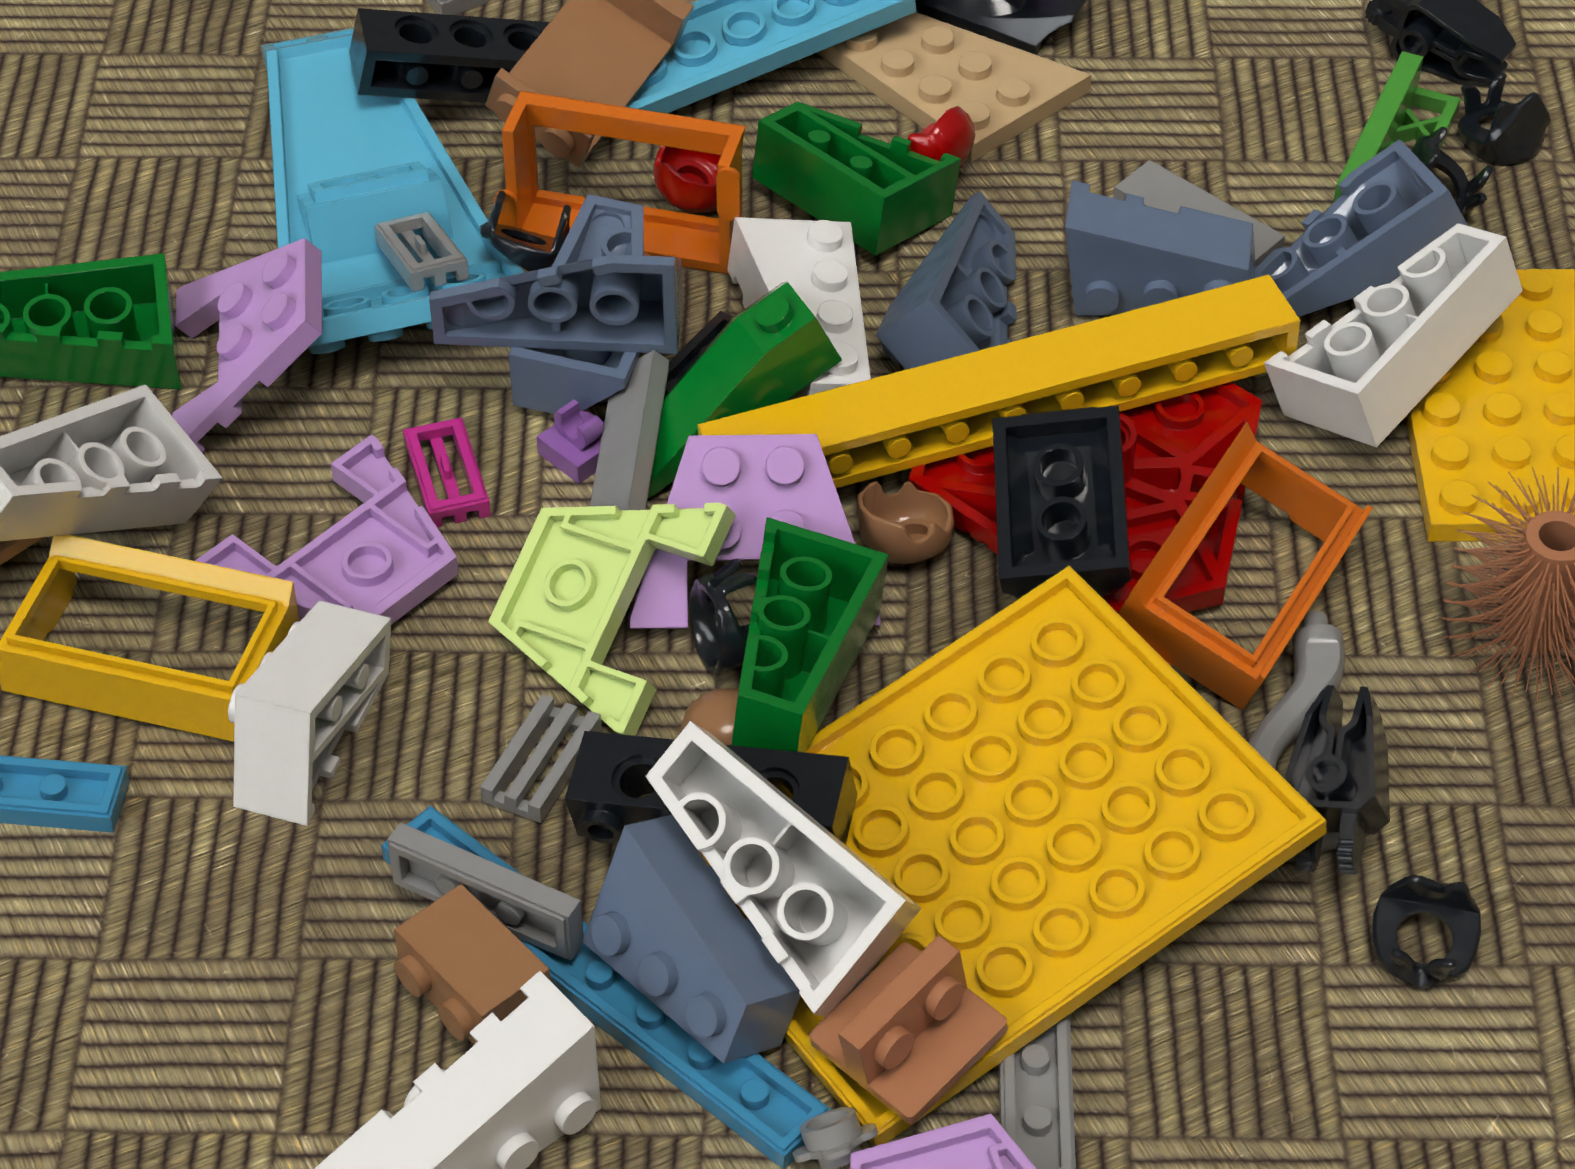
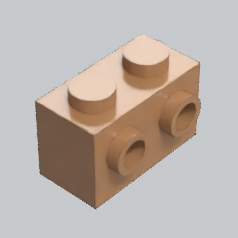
[394,884,551,1044]

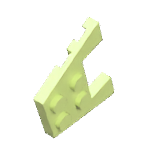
[488,503,736,736]

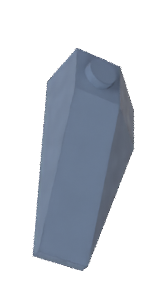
[1255,139,1468,317]
[876,191,1017,370]
[508,194,644,414]
[429,254,683,354]

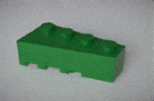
[0,253,181,390]

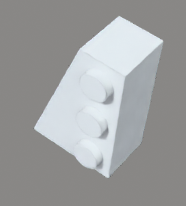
[228,600,391,826]

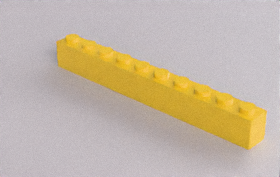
[697,274,1301,488]

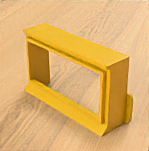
[0,535,300,742]

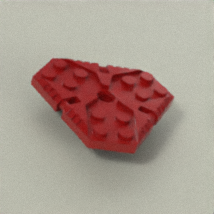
[909,382,1262,613]

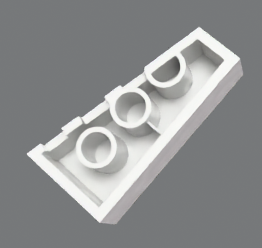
[727,217,871,401]
[1264,223,1523,448]
[0,384,223,541]
[645,721,922,1017]
[314,971,601,1169]

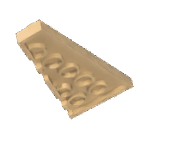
[817,12,1091,163]

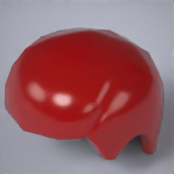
[908,106,976,168]
[653,145,721,213]

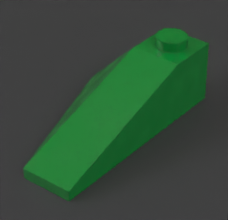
[647,282,842,500]

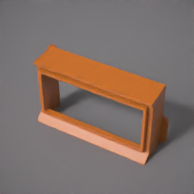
[494,91,746,274]
[1118,422,1373,711]

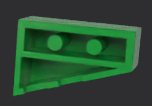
[752,101,961,256]

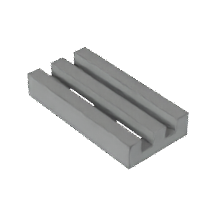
[374,212,469,292]
[480,694,602,823]

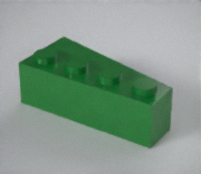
[732,517,889,753]

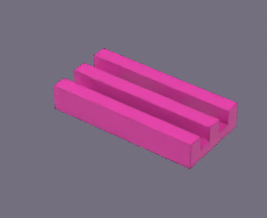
[403,417,491,528]

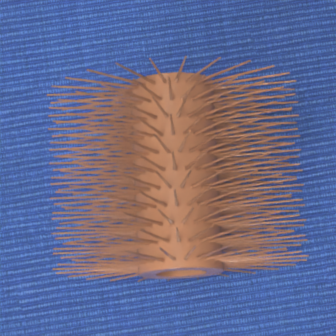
[1441,467,1575,703]

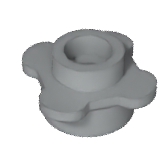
[793,1107,878,1169]

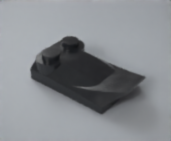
[915,0,1087,55]
[992,405,1132,599]

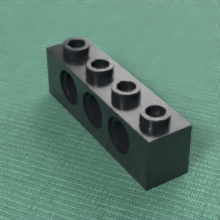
[349,8,550,103]
[565,731,857,845]

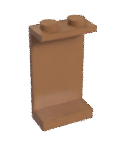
[485,0,694,168]

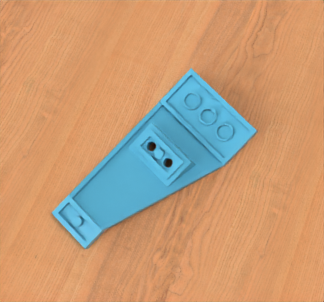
[261,28,524,354]

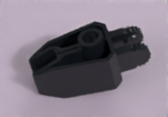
[1364,0,1516,86]
[1284,685,1390,875]

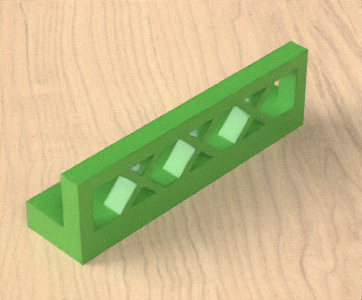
[1333,51,1461,203]

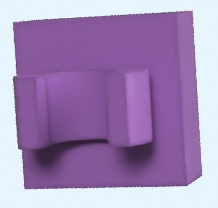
[537,399,604,484]

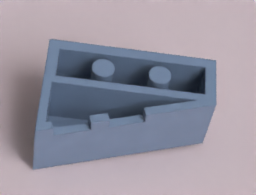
[1065,180,1256,316]
[582,815,801,1064]

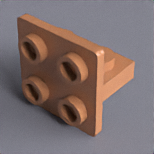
[809,935,1008,1124]

